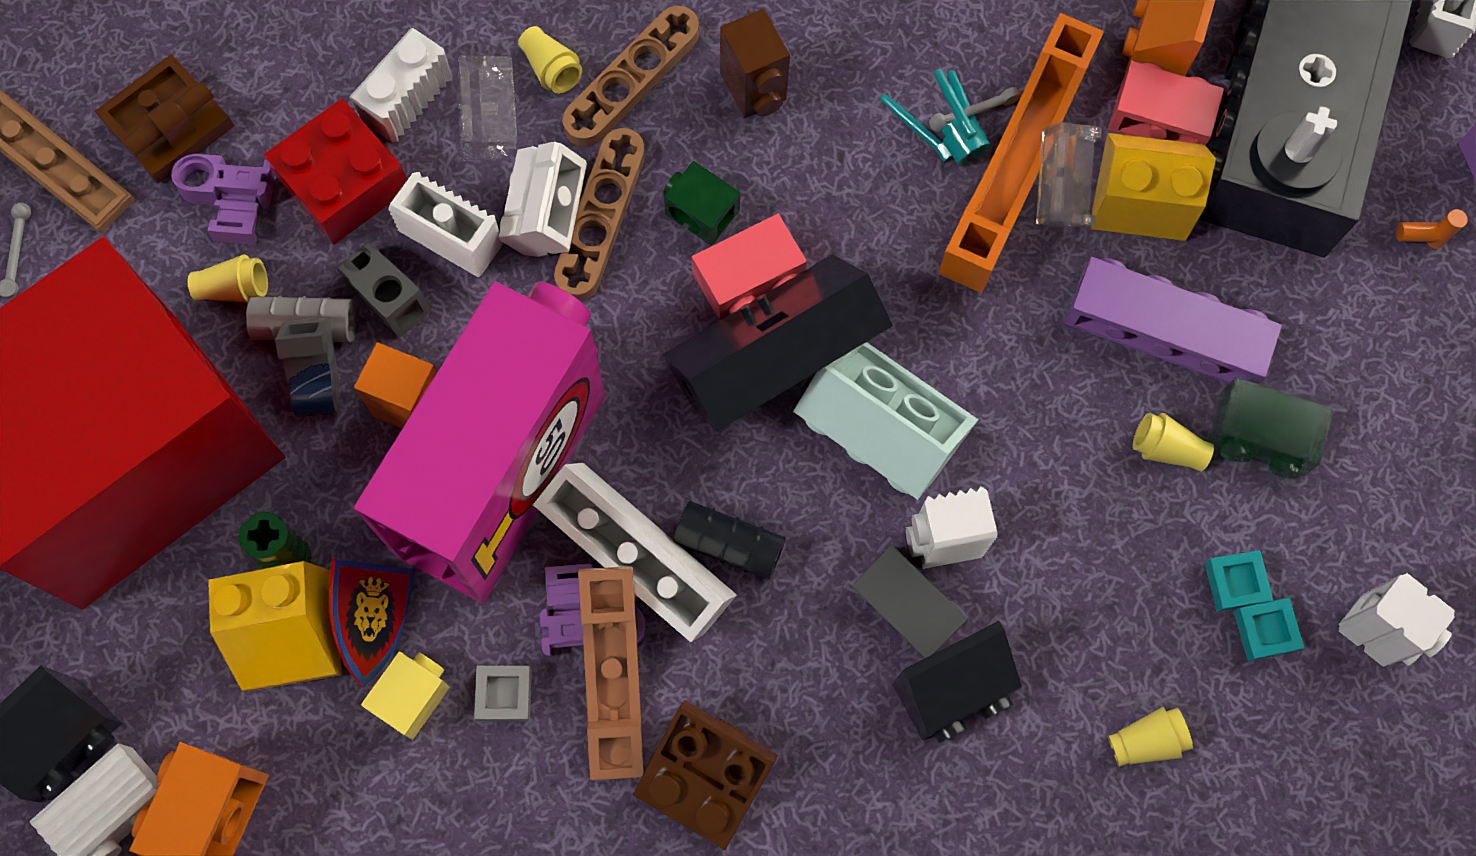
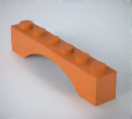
[938,13,1104,293]

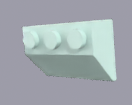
[793,342,978,500]

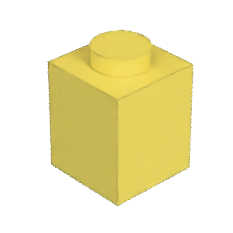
[361,651,450,740]

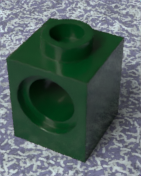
[663,161,740,246]

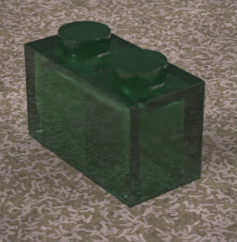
[1208,377,1334,479]

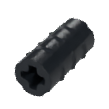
[674,501,786,580]

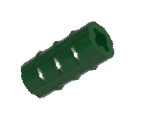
[239,512,312,569]

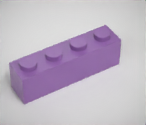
[1064,256,1282,392]

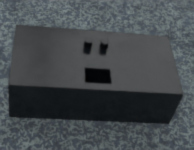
[663,254,893,431]

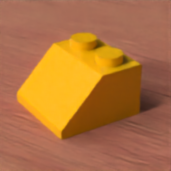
[1090,133,1216,241]
[208,561,342,691]

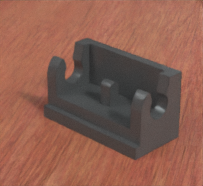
[852,545,968,658]

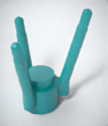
[880,69,990,166]

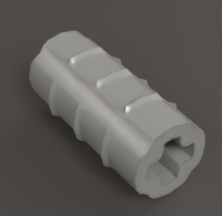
[246,295,357,342]

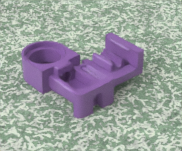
[171,154,275,244]
[539,563,646,656]

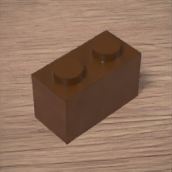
[720,8,790,118]

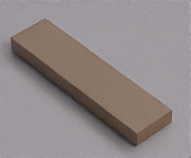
[0,90,135,234]

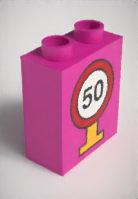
[353,281,605,604]

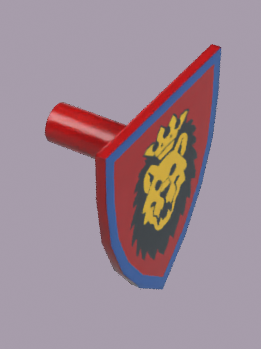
[329,559,415,687]

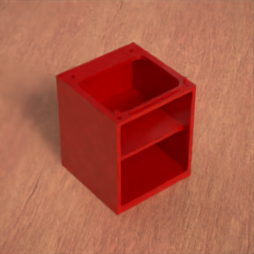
[0,236,286,610]

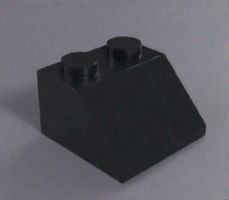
[892,621,1022,744]
[0,665,122,802]

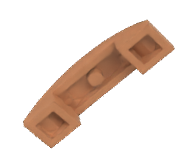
[578,566,643,780]

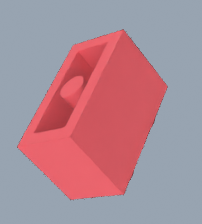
[1108,61,1224,146]
[692,213,807,321]

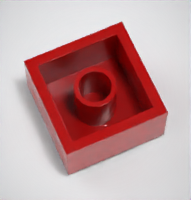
[263,98,407,245]

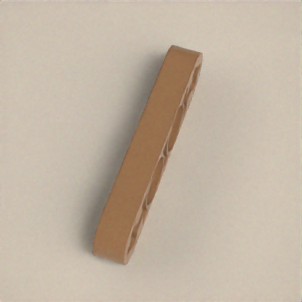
[562,6,699,147]
[554,128,645,302]

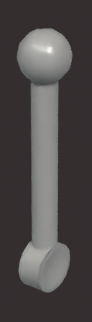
[929,87,1021,132]
[0,203,31,298]

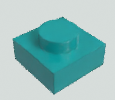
[1204,550,1273,612]
[1233,598,1305,662]

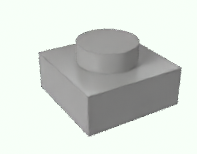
[474,666,532,722]

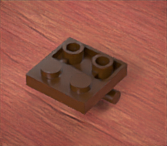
[94,54,235,184]
[633,700,778,850]

